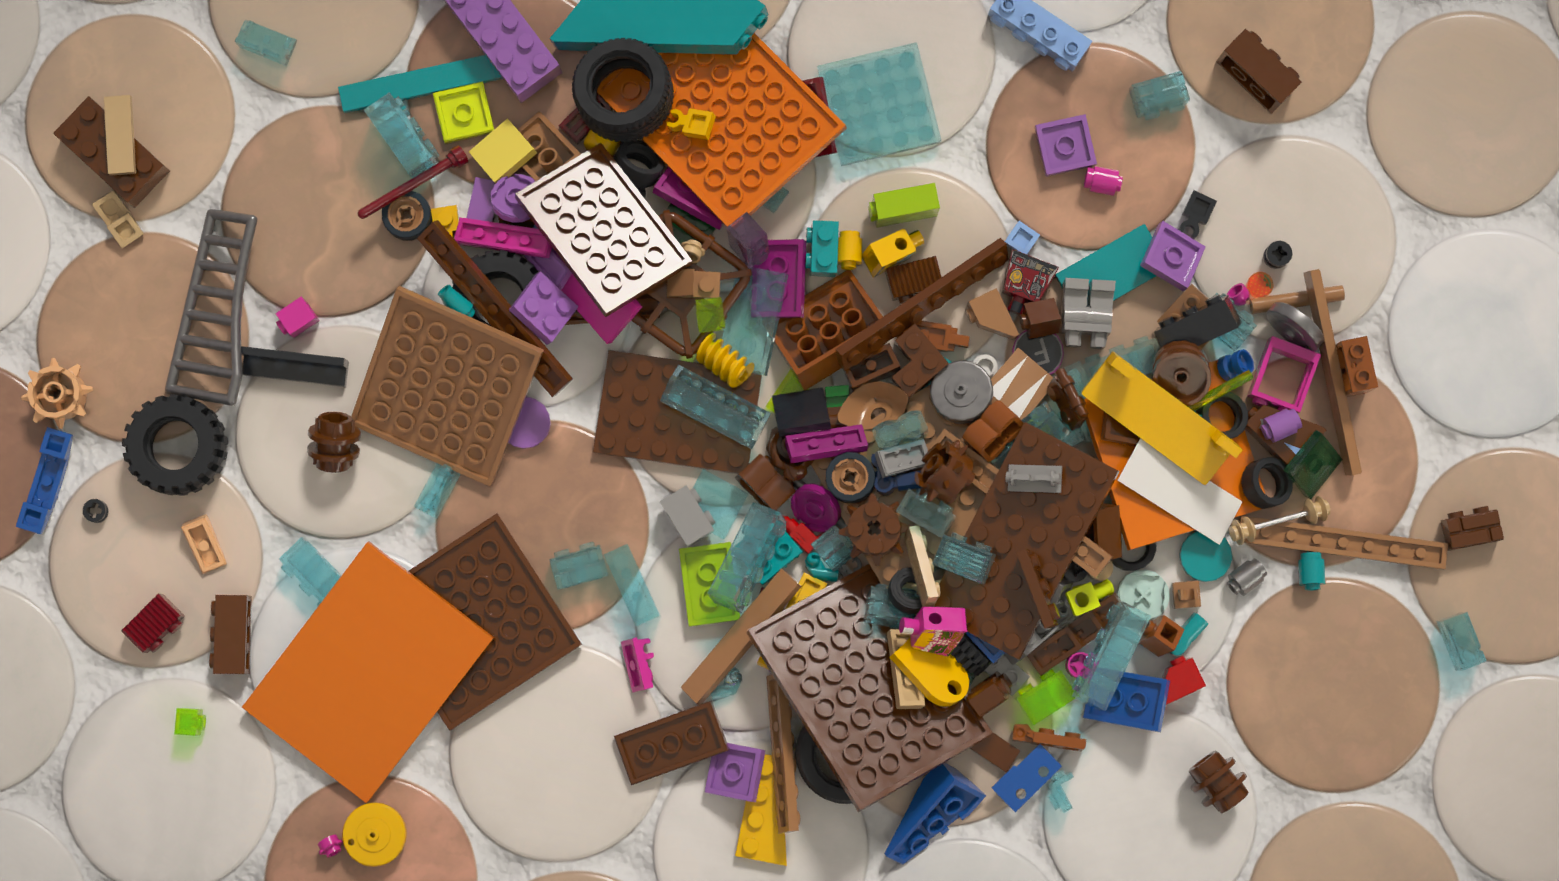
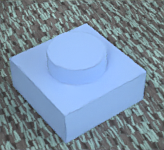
[1005,221,1040,254]

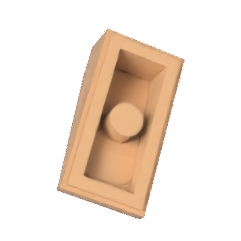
[181,514,227,574]

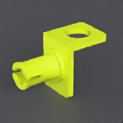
[1065,579,1114,616]

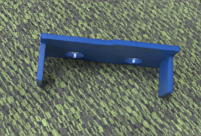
[991,744,1062,812]

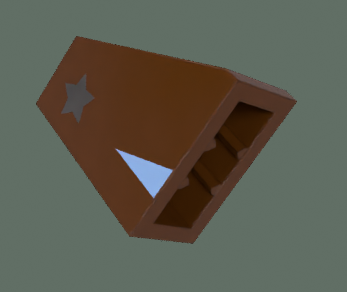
[1245,405,1327,468]

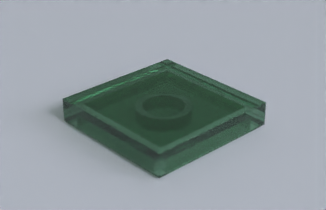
[1284,430,1343,499]

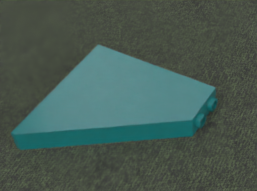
[550,0,769,54]

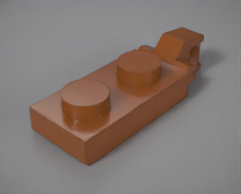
[897,321,970,352]
[1012,724,1087,752]

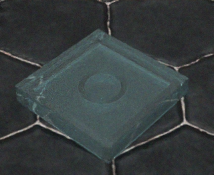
[692,469,749,540]

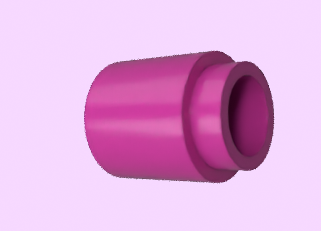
[1084,166,1123,196]

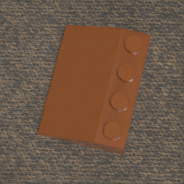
[761,270,883,390]

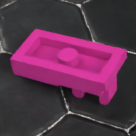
[621,637,654,693]

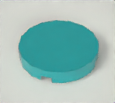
[1179,531,1232,582]

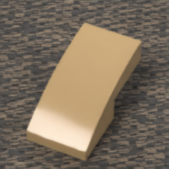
[92,190,144,248]

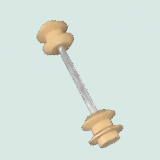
[1229,496,1330,545]

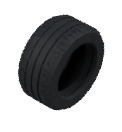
[572,38,674,142]
[795,725,853,804]

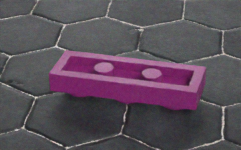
[785,424,868,463]

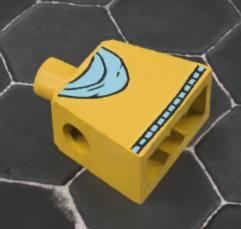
[862,229,924,278]

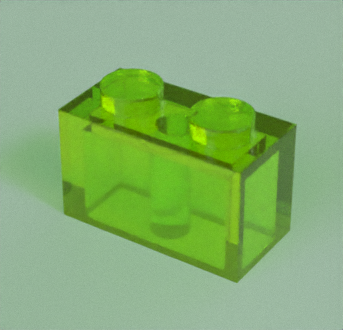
[1015,669,1078,725]

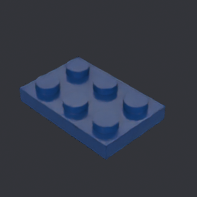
[1083,667,1170,733]

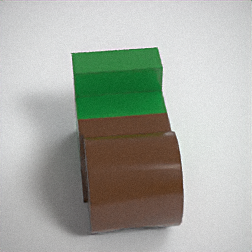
[825,385,849,429]

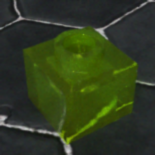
[174,708,206,736]

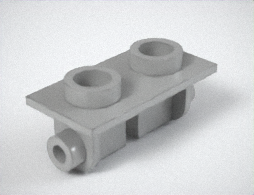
[1006,465,1062,493]

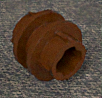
[307,412,361,473]
[1189,750,1249,814]

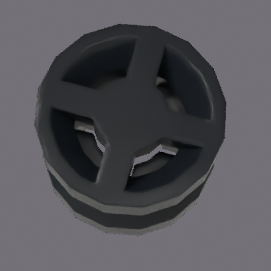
[1263,241,1293,269]
[1063,560,1088,583]

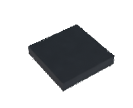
[772,387,831,437]

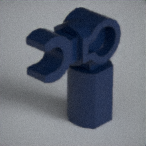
[871,454,921,496]

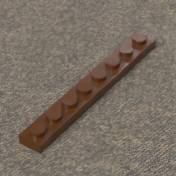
[417,220,573,397]
[835,238,1009,371]

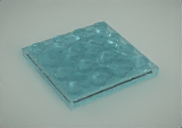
[817,42,942,166]

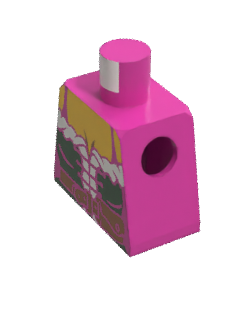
[899,607,967,656]

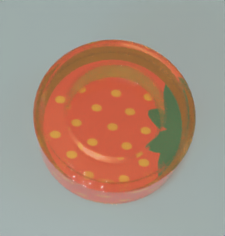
[1246,272,1274,298]

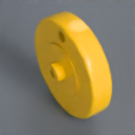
[342,802,407,867]

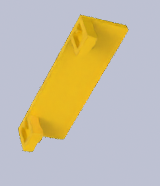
[1081,351,1242,485]

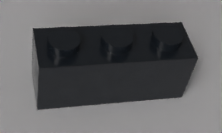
[1154,294,1242,348]

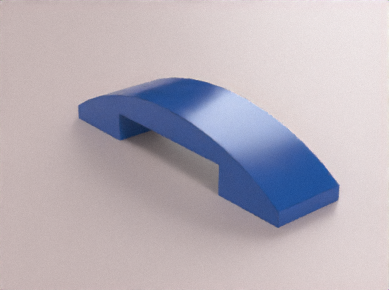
[16,427,73,534]

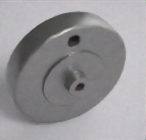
[1266,302,1324,351]
[930,360,994,424]

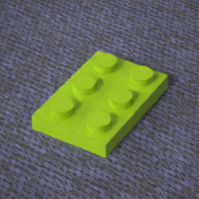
[679,542,740,627]

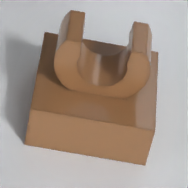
[1171,581,1201,609]

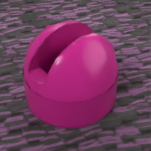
[1227,283,1250,306]

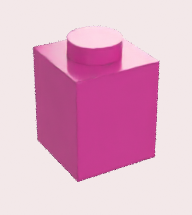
[275,296,320,338]

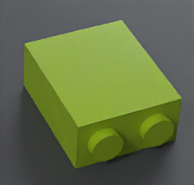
[868,183,940,228]

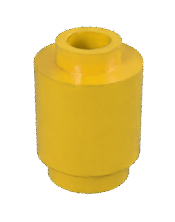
[837,230,863,270]

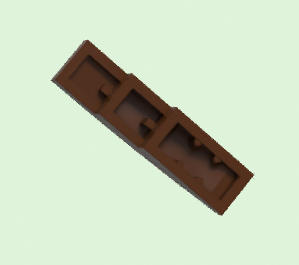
[1027,593,1130,676]

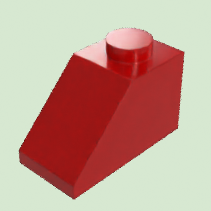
[1162,655,1206,705]

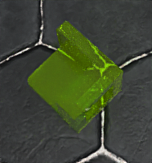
[695,297,725,333]

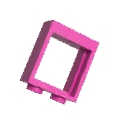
[1247,336,1321,413]

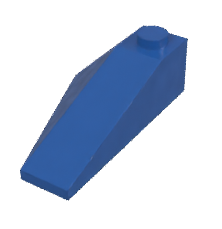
[884,763,986,864]

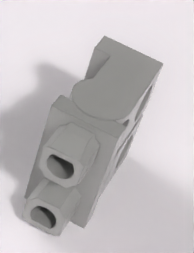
[1062,278,1116,349]

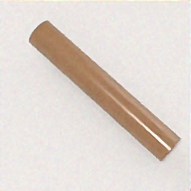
[1249,285,1345,314]

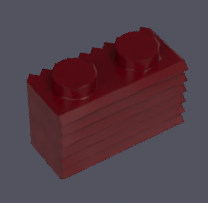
[121,593,185,653]

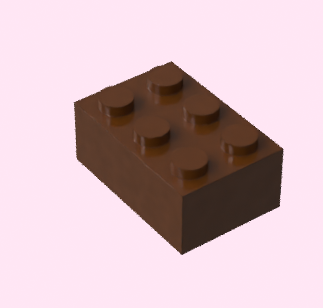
[1216,28,1302,114]

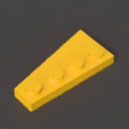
[735,754,787,866]

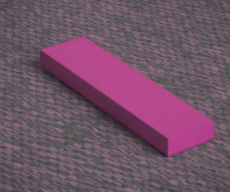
[454,217,552,258]

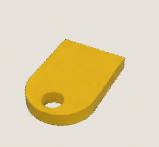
[889,637,969,707]

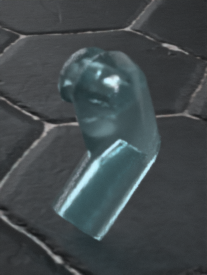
[711,667,742,701]

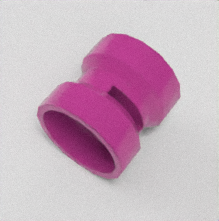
[1065,652,1094,678]

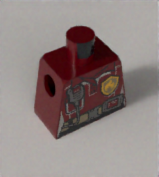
[1002,249,1059,315]

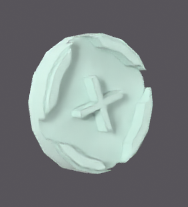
[1117,569,1170,621]

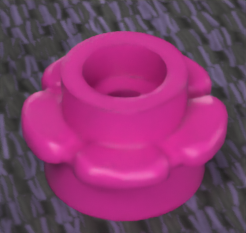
[318,834,343,858]

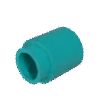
[1298,552,1326,591]

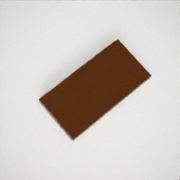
[614,700,730,786]

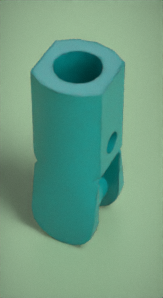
[1170,612,1208,656]

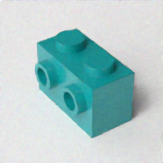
[806,220,839,277]

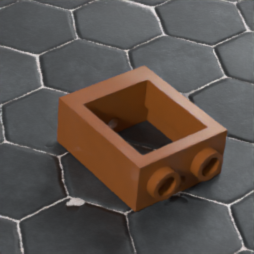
[1336,336,1378,397]

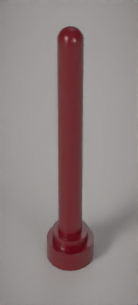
[358,145,469,219]

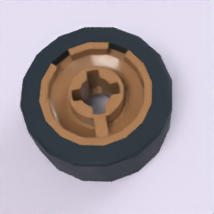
[382,191,432,241]
[825,452,875,503]

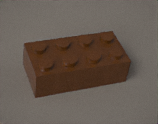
[53,96,170,208]

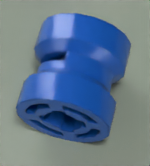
[1217,349,1254,381]

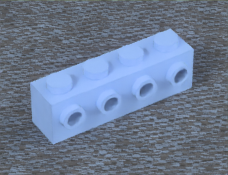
[988,0,1092,72]

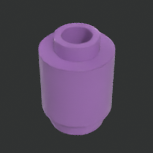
[1260,409,1302,443]

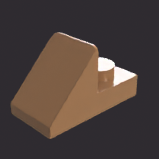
[667,269,720,299]

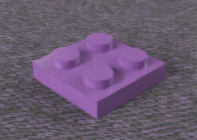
[1034,114,1097,176]
[1140,221,1206,291]
[509,271,578,345]
[705,743,766,802]

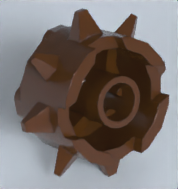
[914,440,975,505]
[839,494,911,566]

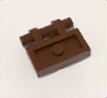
[1047,368,1089,431]

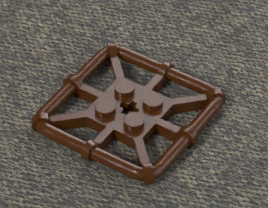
[631,210,753,359]

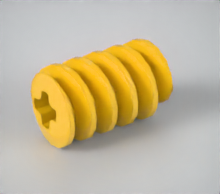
[696,333,754,388]

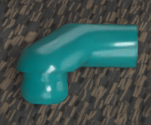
[805,552,839,582]

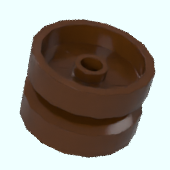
[1152,341,1211,406]

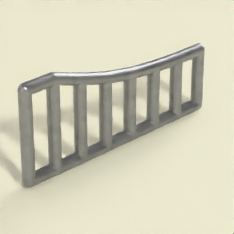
[165,209,258,406]

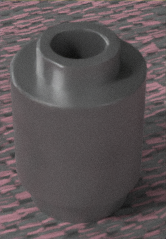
[1227,558,1267,596]

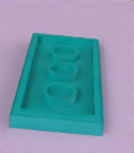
[1055,224,1156,306]

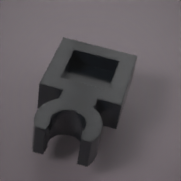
[1178,190,1217,239]

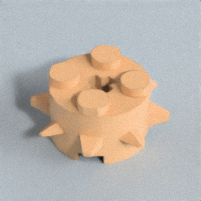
[21,358,93,429]

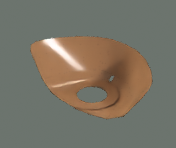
[837,381,908,430]

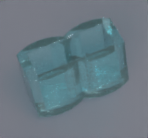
[872,410,929,450]

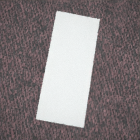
[1118,438,1242,545]

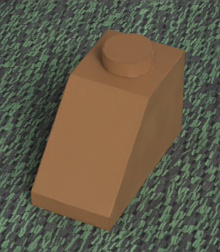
[965,288,1019,340]

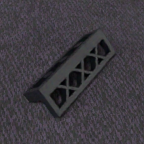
[241,346,349,387]

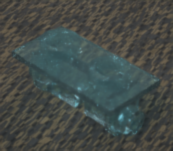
[414,463,461,519]

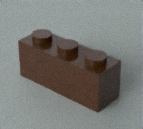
[209,595,252,674]

